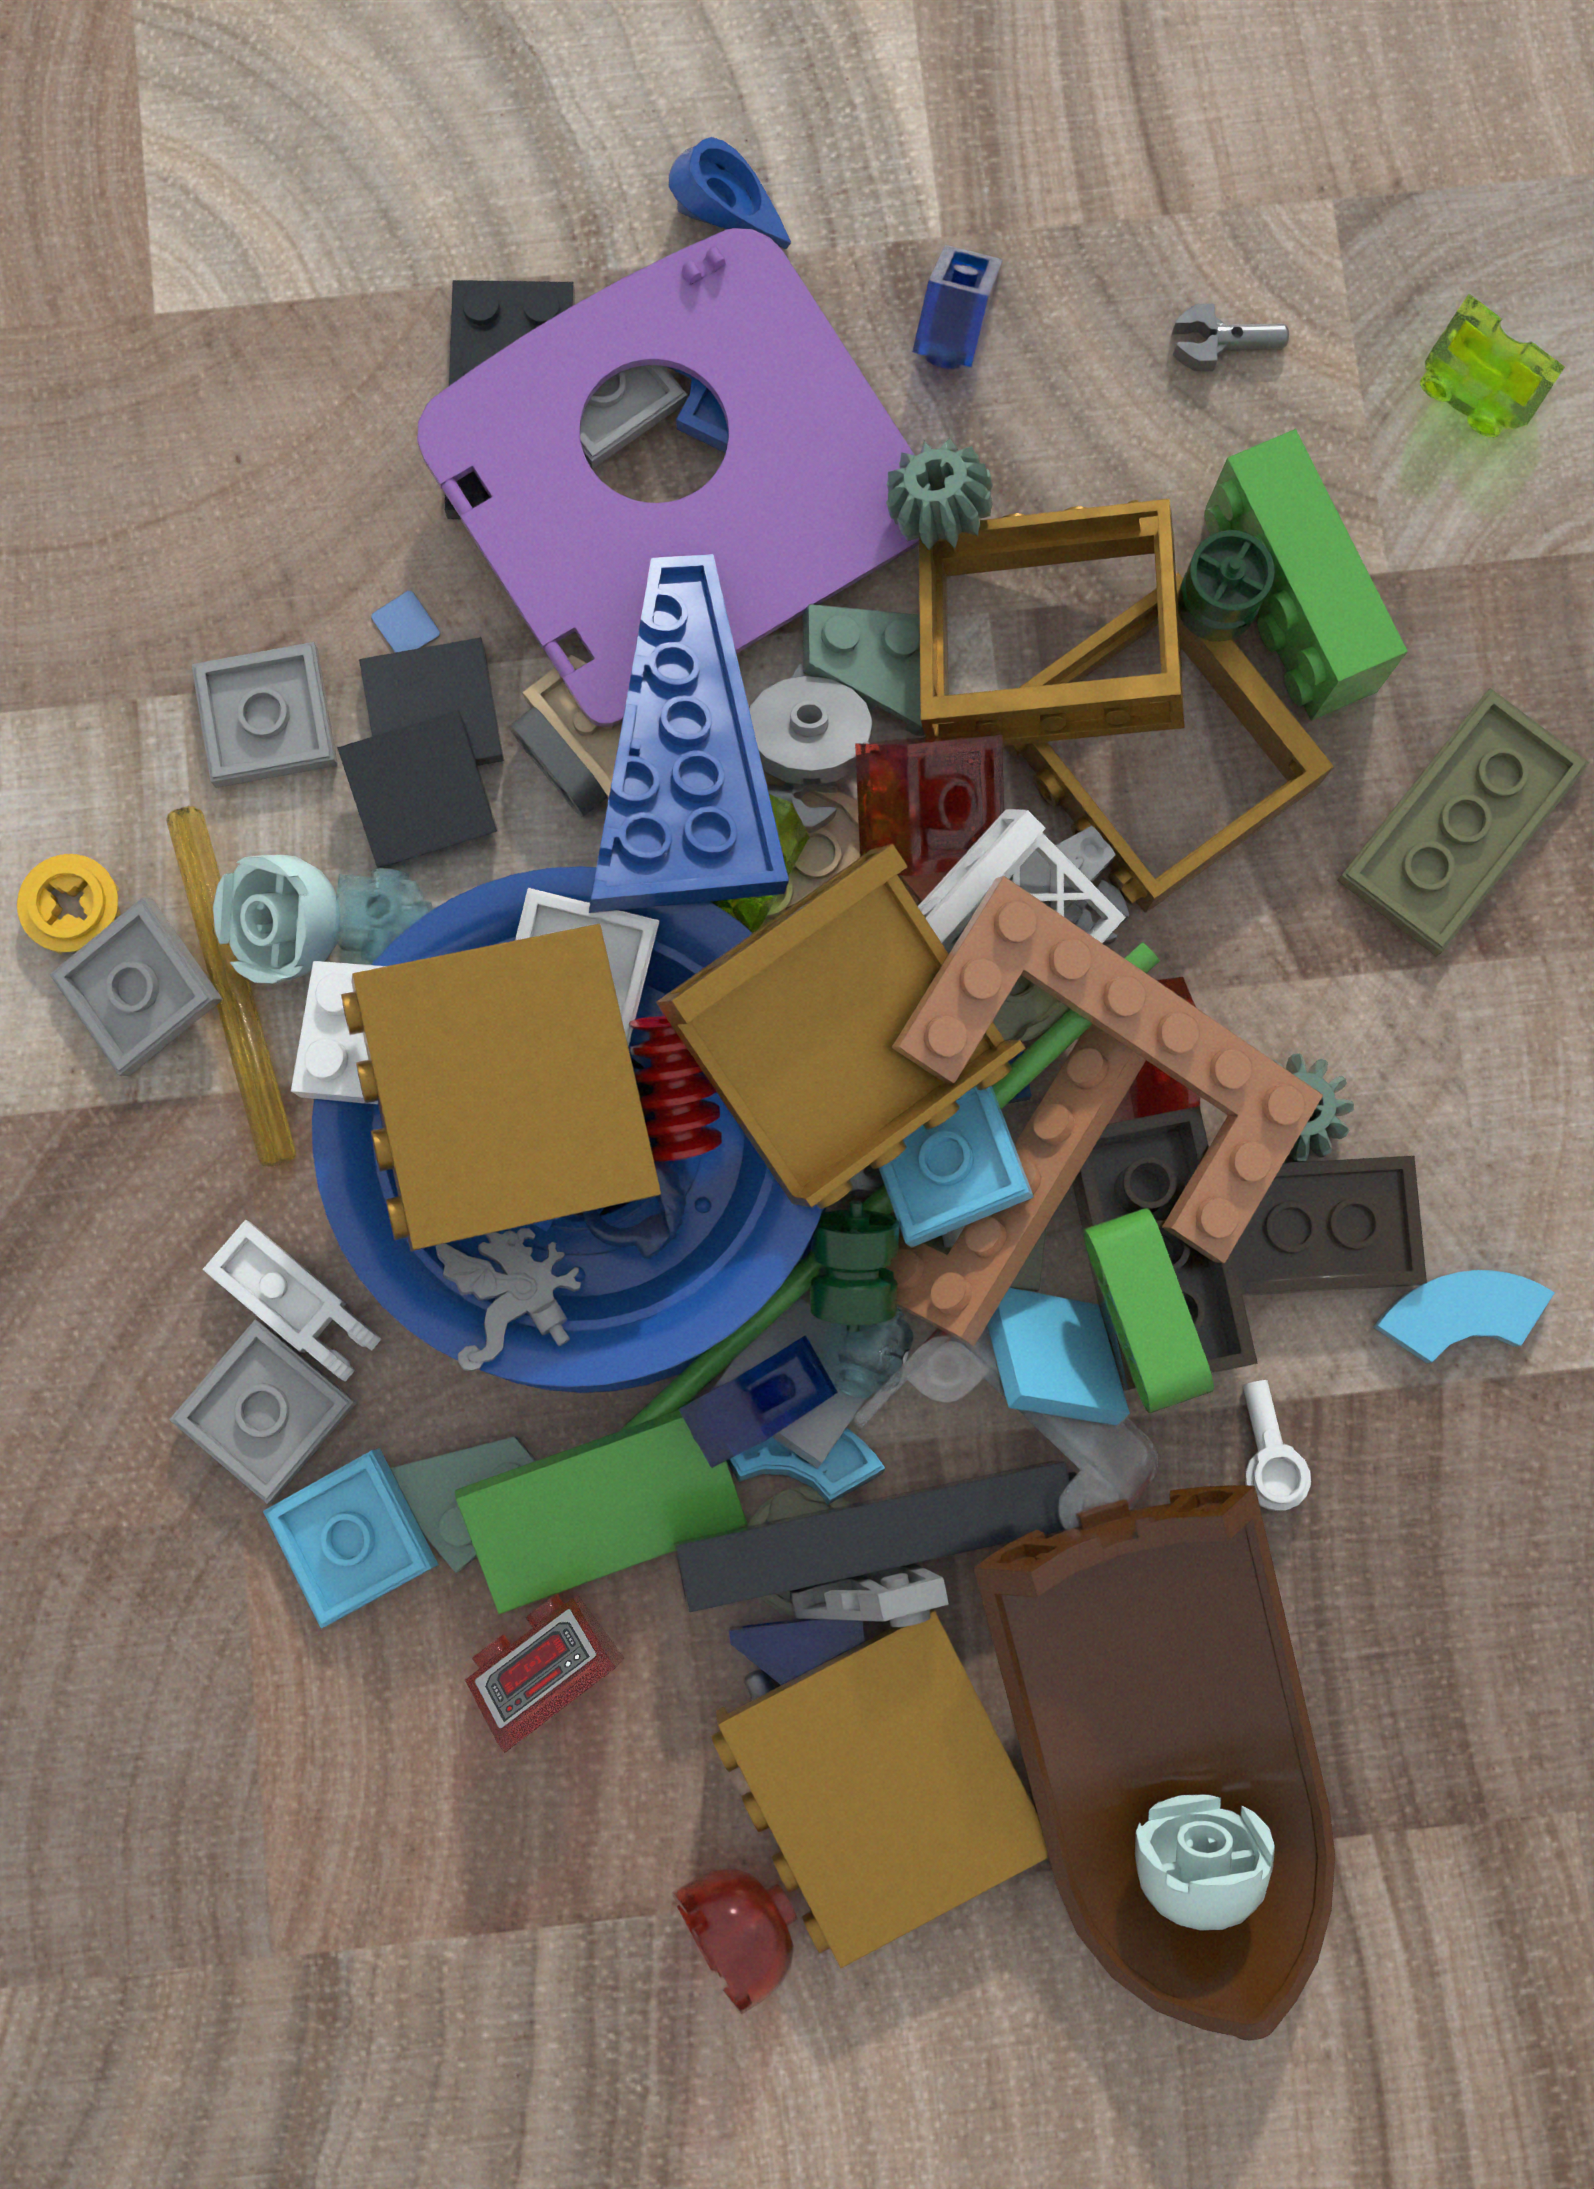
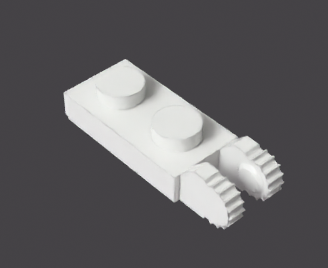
[203,1220,381,1382]

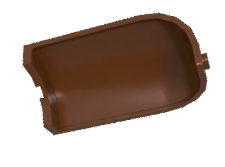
[974,1485,1335,2041]

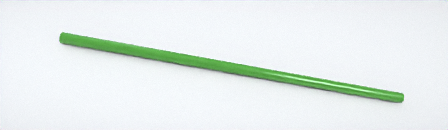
[620,942,1160,1431]

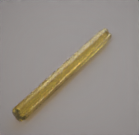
[166,806,296,1167]

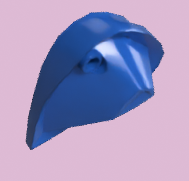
[669,137,791,249]

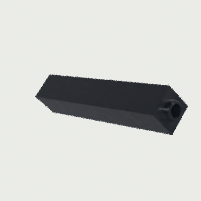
[674,1460,1084,1612]

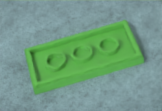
[455,1401,747,1614]

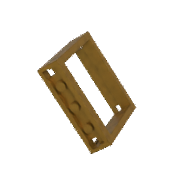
[919,498,1185,748]
[1004,572,1334,913]

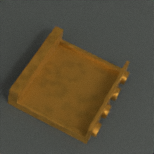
[656,844,1026,1209]
[341,924,661,1252]
[711,1609,1049,1969]

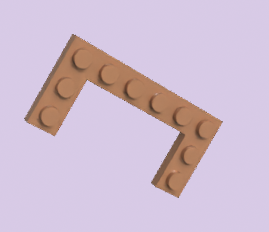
[892,876,1323,1263]
[886,1009,1146,1347]

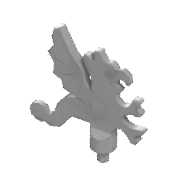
[436,1228,581,1371]

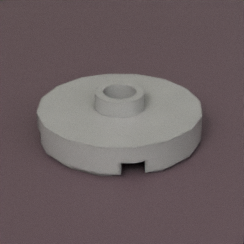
[749,676,873,784]

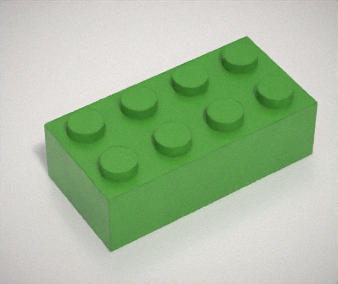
[1204,429,1408,721]

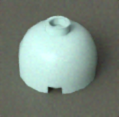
[213,855,341,984]
[1135,1795,1275,1930]

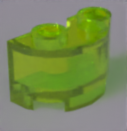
[1420,294,1565,438]

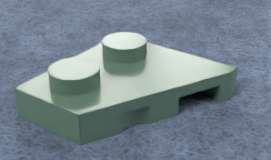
[802,604,925,736]
[390,1436,537,1573]

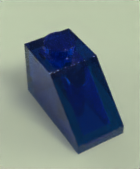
[912,245,1003,369]
[679,1335,838,1468]
[729,1619,865,1685]

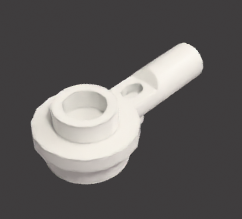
[1242,1380,1311,1511]

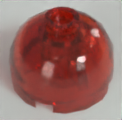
[671,1868,798,2015]

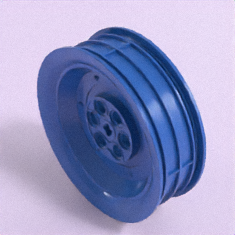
[312,866,826,1393]

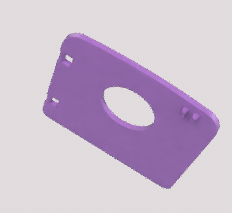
[417,228,919,727]

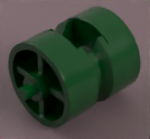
[1177,530,1275,642]
[810,1200,900,1332]

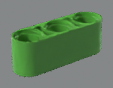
[1083,1208,1214,1413]

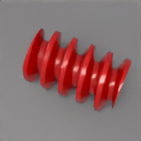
[629,1016,722,1162]

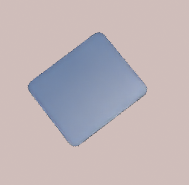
[371,591,440,653]

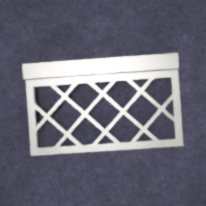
[918,809,1126,952]

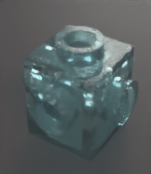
[332,869,433,962]

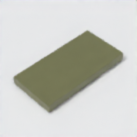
[1337,688,1590,957]

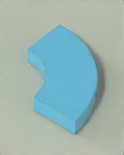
[1373,1270,1555,1363]
[712,1410,885,1505]

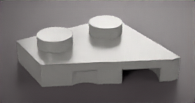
[789,1563,949,1627]

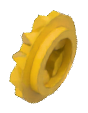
[17,854,121,954]

